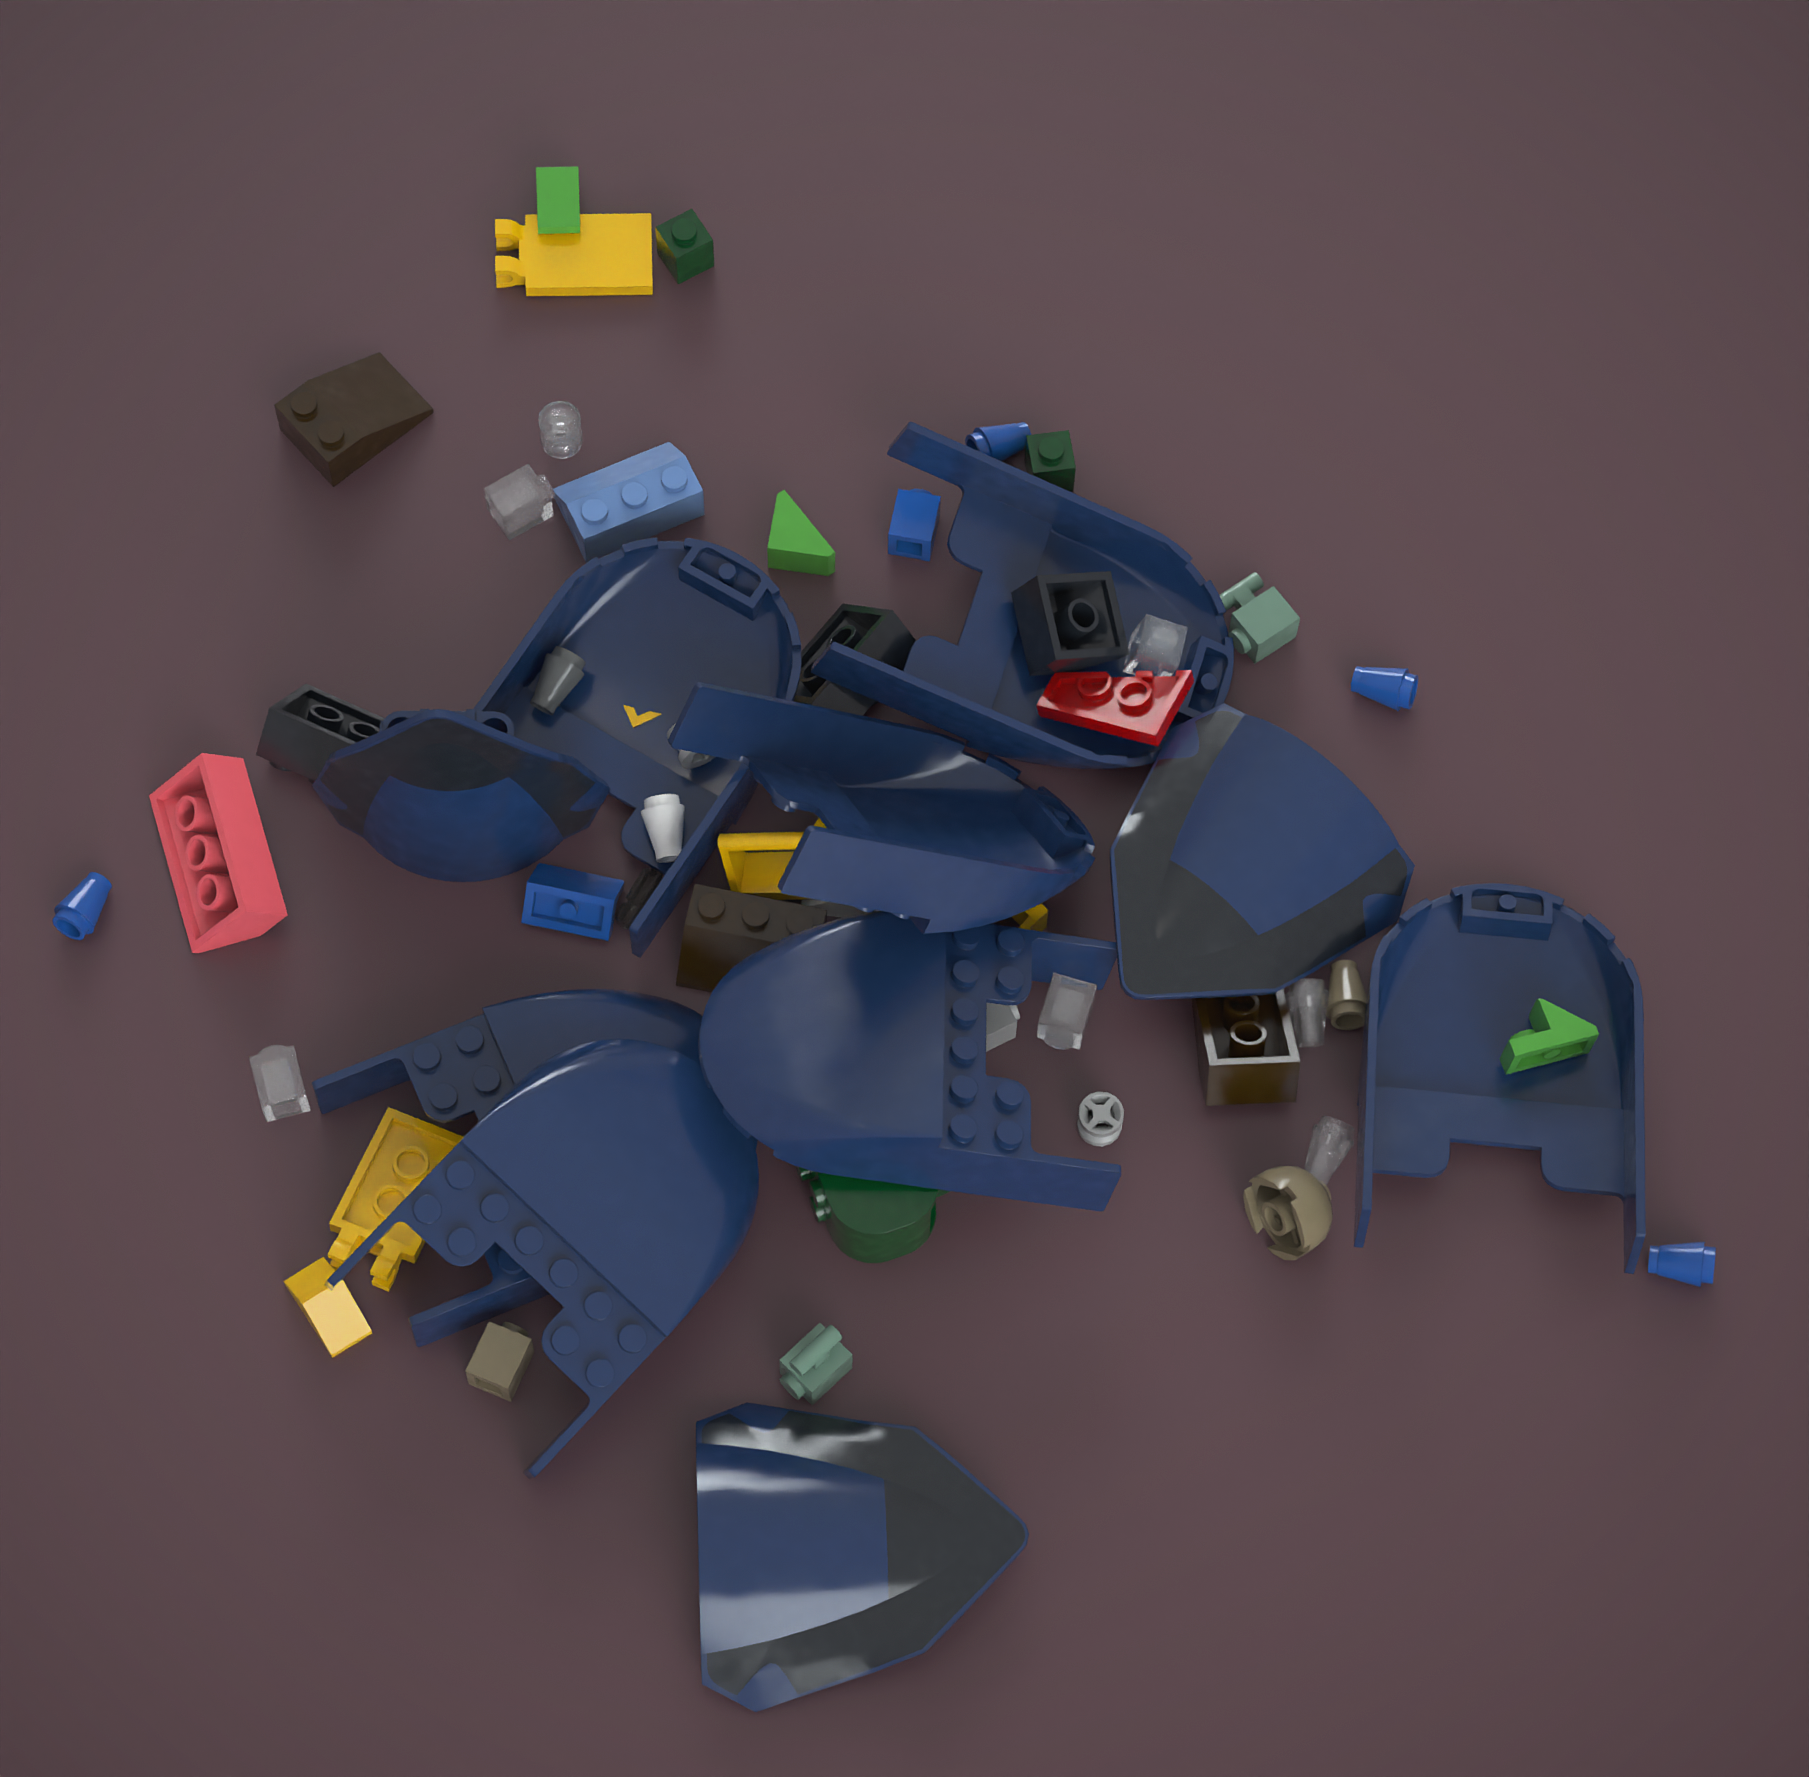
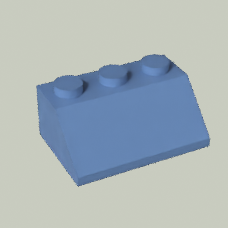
[551,442,705,563]

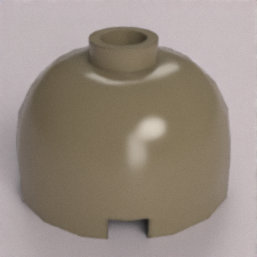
[1243,1166,1333,1260]

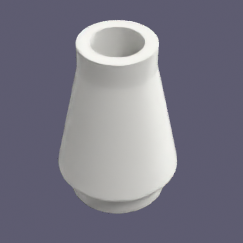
[641,794,685,863]

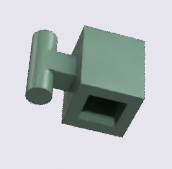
[1220,572,1300,664]
[779,1323,853,1406]

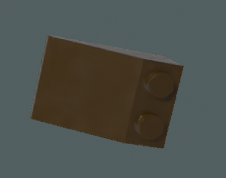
[274,352,434,487]
[1192,989,1301,1106]

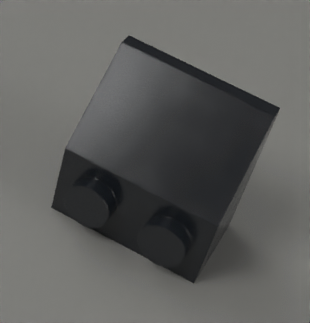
[1011,571,1130,676]

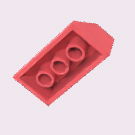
[149,753,288,953]

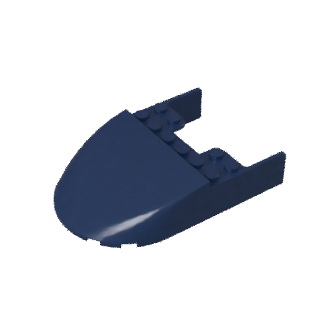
[811,422,1234,769]
[474,537,802,958]
[668,682,1095,934]
[1354,883,1646,1274]
[698,911,1121,1211]
[311,989,758,1347]
[325,1039,759,1479]

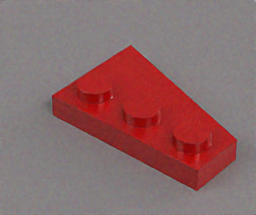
[1036,670,1194,747]

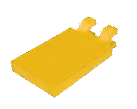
[495,213,653,296]
[328,1107,464,1292]

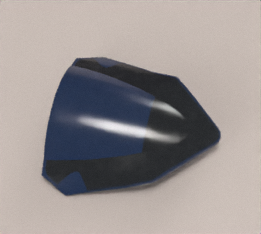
[1109,703,1415,1000]
[312,709,611,882]
[696,1402,1029,1712]

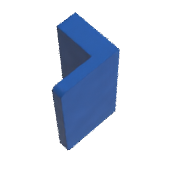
[521,863,624,941]

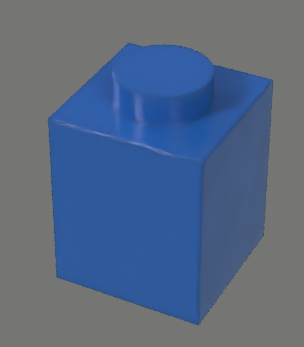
[888,489,941,561]

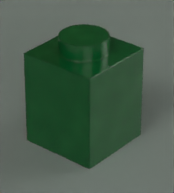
[655,209,714,284]
[1024,430,1076,492]

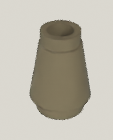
[1326,960,1367,1030]

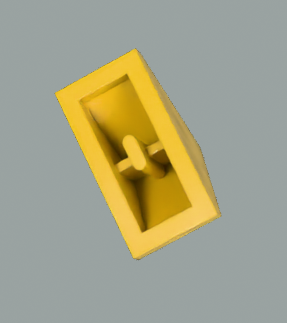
[284,1257,372,1358]

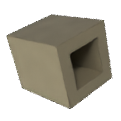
[465,1321,535,1402]

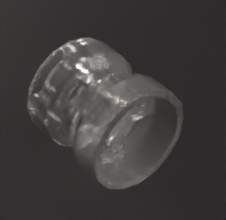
[538,401,583,459]

